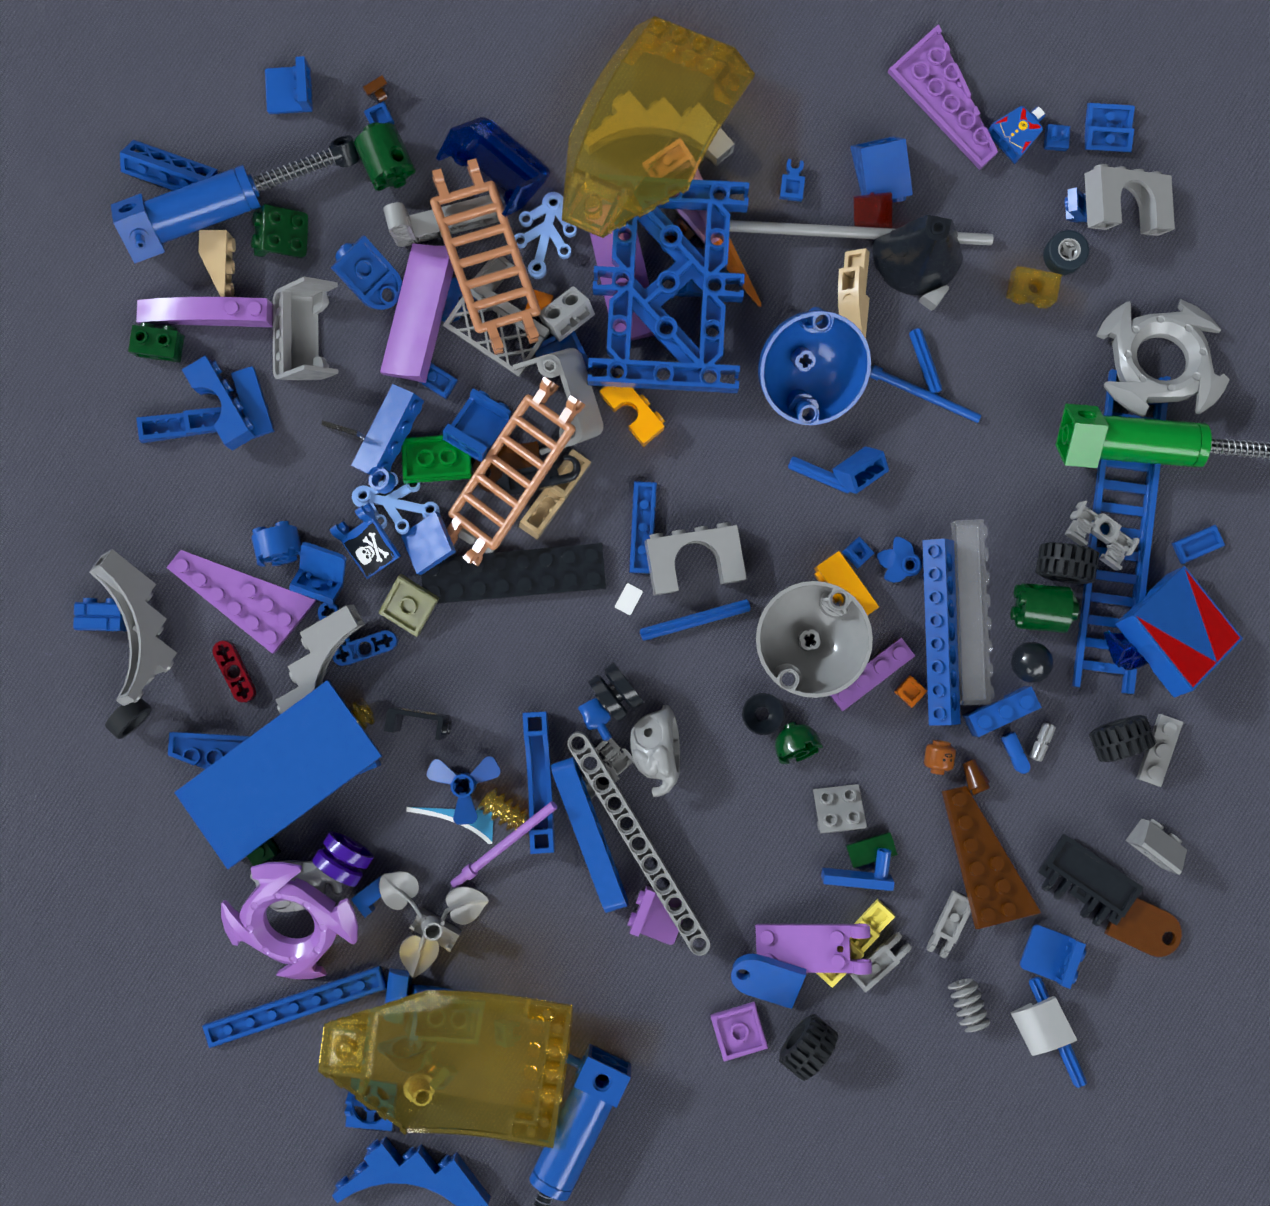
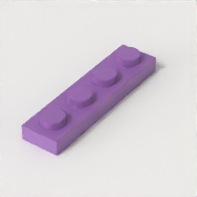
[830,638,915,711]

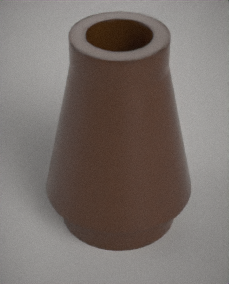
[962,759,990,795]

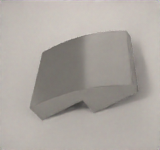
[1010,996,1077,1056]

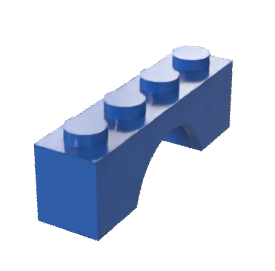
[182,356,256,451]

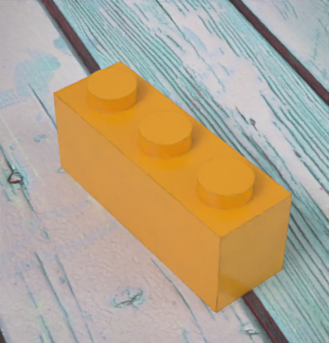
[814,551,879,616]

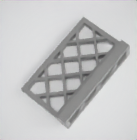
[443,285,550,377]

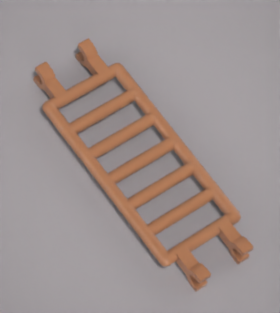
[430,158,541,355]
[447,377,585,566]

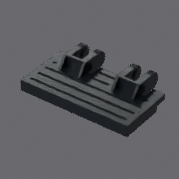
[1038,834,1144,926]

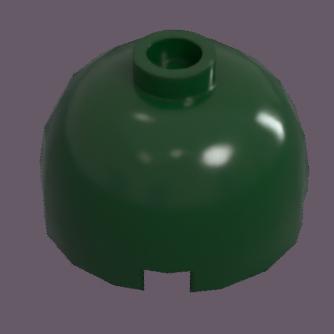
[775,722,823,764]

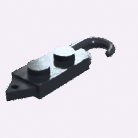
[496,455,581,496]

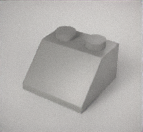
[1125,819,1187,875]

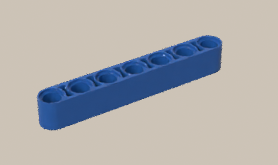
[551,757,629,913]

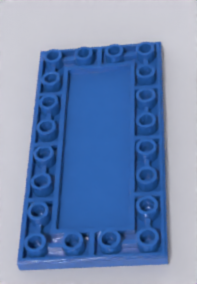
[174,680,383,869]

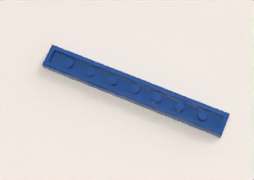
[202,966,387,1048]

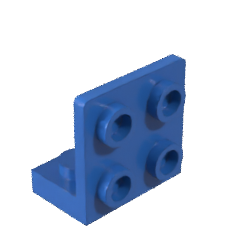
[265,56,313,114]

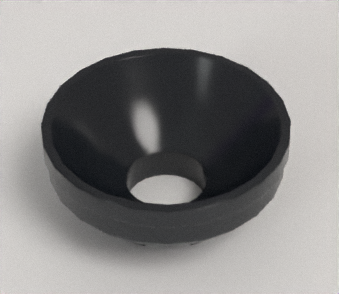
[742,693,784,735]

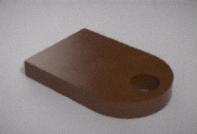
[473,441,540,494]
[1104,898,1182,957]

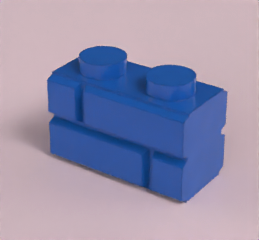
[73,598,127,631]

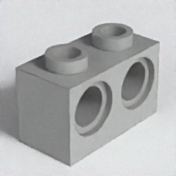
[539,286,595,342]

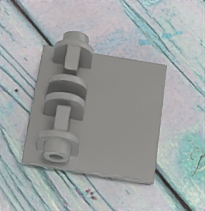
[813,784,867,834]

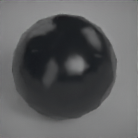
[1011,642,1054,683]

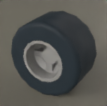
[1043,230,1089,275]

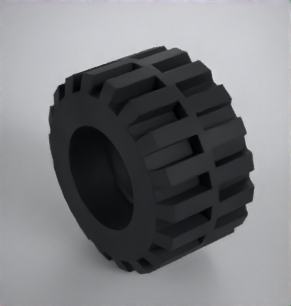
[1035,542,1100,584]
[1089,715,1156,762]
[779,1014,838,1081]

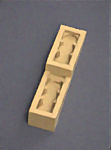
[519,449,591,540]

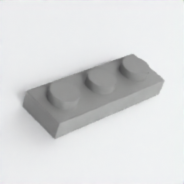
[1136,714,1183,787]

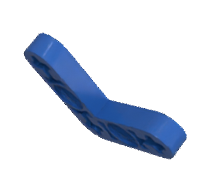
[318,603,398,666]

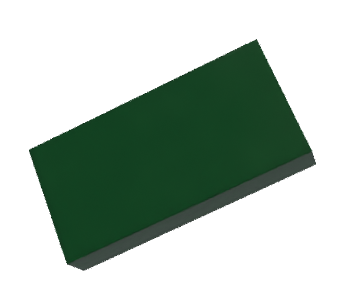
[846,832,898,868]

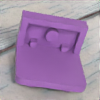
[627,885,683,945]

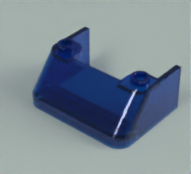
[436,117,550,217]

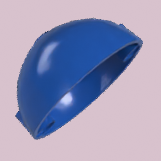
[758,307,871,425]

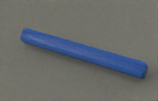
[640,599,751,641]
[1029,977,1087,1088]

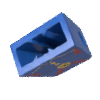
[988,106,1045,164]

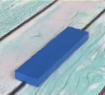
[629,481,657,574]

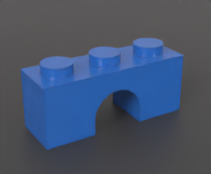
[963,686,1042,737]

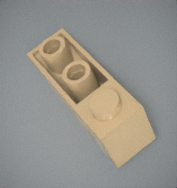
[198,230,236,297]

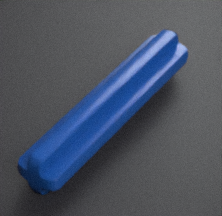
[909,328,942,394]
[788,457,850,493]

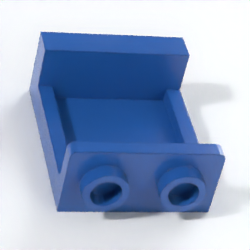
[443,389,512,462]

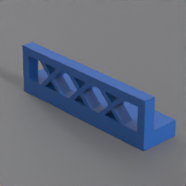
[120,140,218,190]

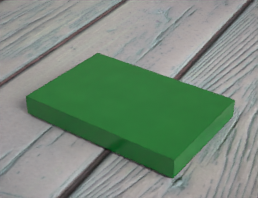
[402,435,472,484]

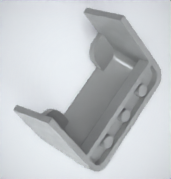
[273,276,338,380]
[513,348,603,455]

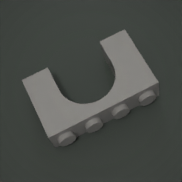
[1084,164,1175,236]
[645,522,747,596]

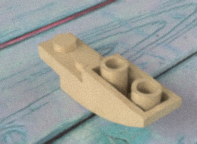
[838,248,870,339]

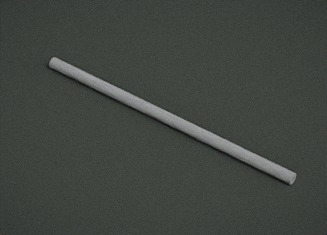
[729,220,993,246]

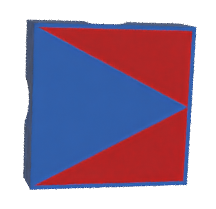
[1115,566,1243,698]

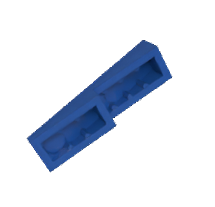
[136,407,221,443]

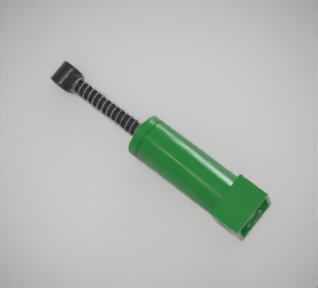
[1055,404,1270,468]

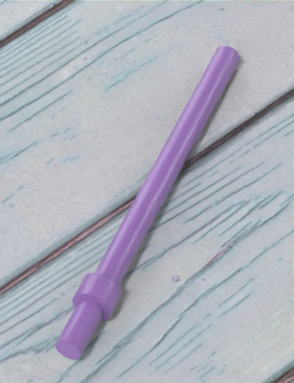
[450,801,557,888]

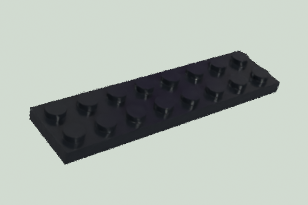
[421,543,606,604]

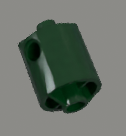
[354,122,416,191]
[1010,583,1079,633]

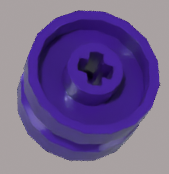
[312,831,374,887]

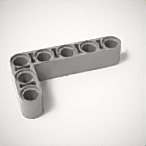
[383,195,499,247]

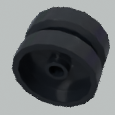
[588,662,644,722]

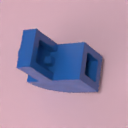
[1065,187,1087,222]

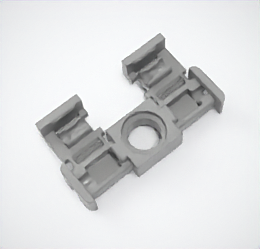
[1065,501,1139,570]
[579,738,634,799]

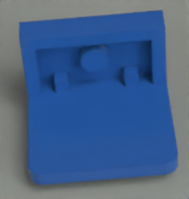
[289,542,346,605]
[1020,924,1086,989]

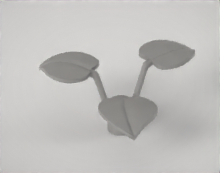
[379,871,489,978]

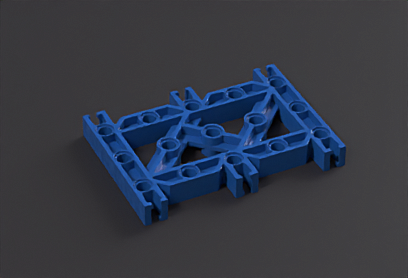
[587,175,749,393]

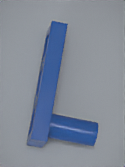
[821,848,894,891]

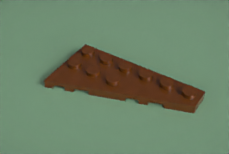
[942,786,1041,929]

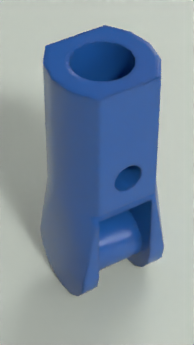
[1000,731,1030,774]

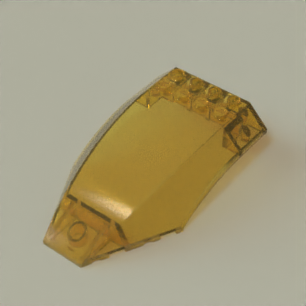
[562,16,755,238]
[318,990,573,1148]

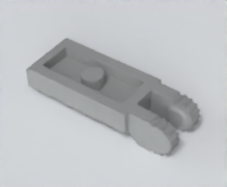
[927,890,971,959]
[849,932,912,993]

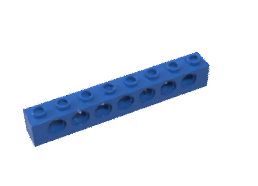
[923,539,961,725]

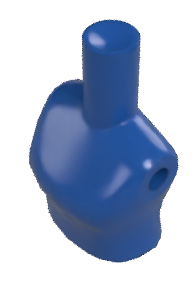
[578,698,612,741]

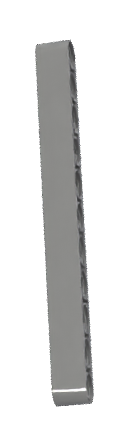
[568,731,710,956]

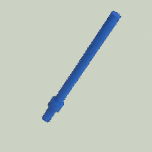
[869,365,981,423]

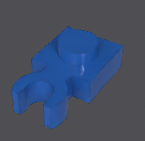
[779,159,805,202]

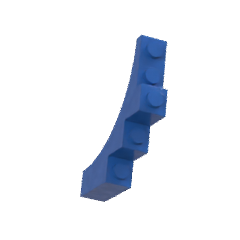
[332,1137,491,1206]

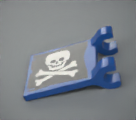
[329,503,401,579]

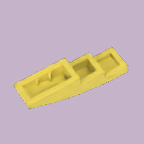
[816,899,895,988]

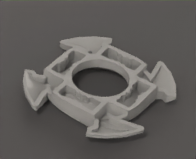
[1096,299,1230,417]

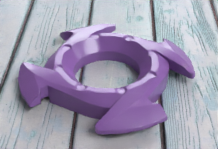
[221,862,358,979]

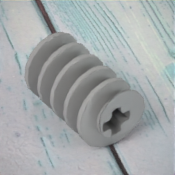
[947,978,990,1032]

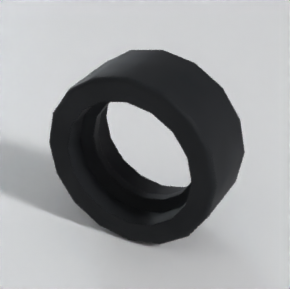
[105,698,151,739]

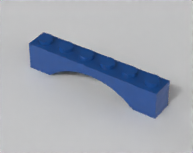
[523,711,555,854]

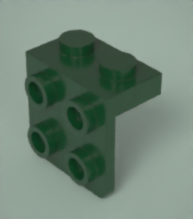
[251,204,308,258]

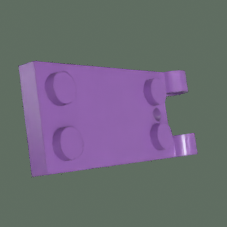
[755,923,872,975]

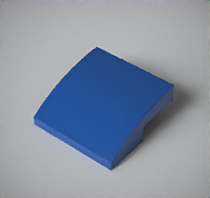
[1085,103,1135,152]

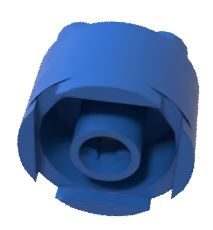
[251,521,301,567]

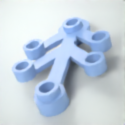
[514,192,577,279]
[352,472,440,534]

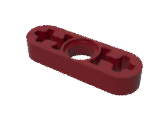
[212,641,256,702]

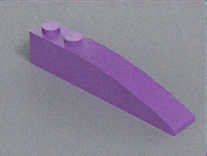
[136,297,273,327]

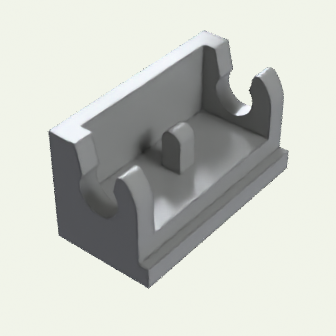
[409,908,462,952]

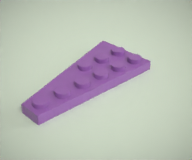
[887,24,998,170]
[166,550,318,654]

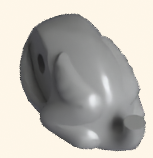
[630,705,680,797]
[250,860,342,912]

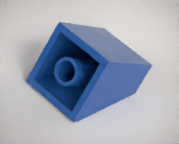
[850,136,913,207]

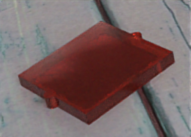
[853,192,892,229]

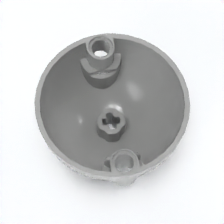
[756,581,873,698]

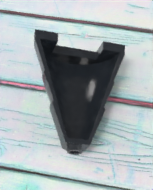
[872,215,963,295]

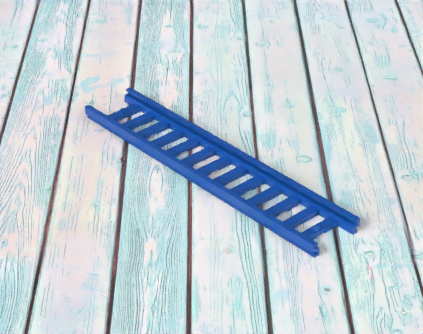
[1072,369,1171,694]

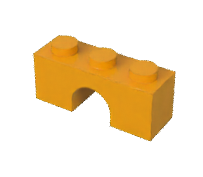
[599,374,665,447]

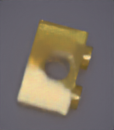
[1006,266,1062,308]

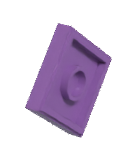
[710,1002,768,1061]

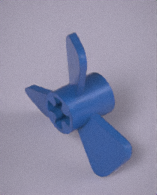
[427,756,501,825]

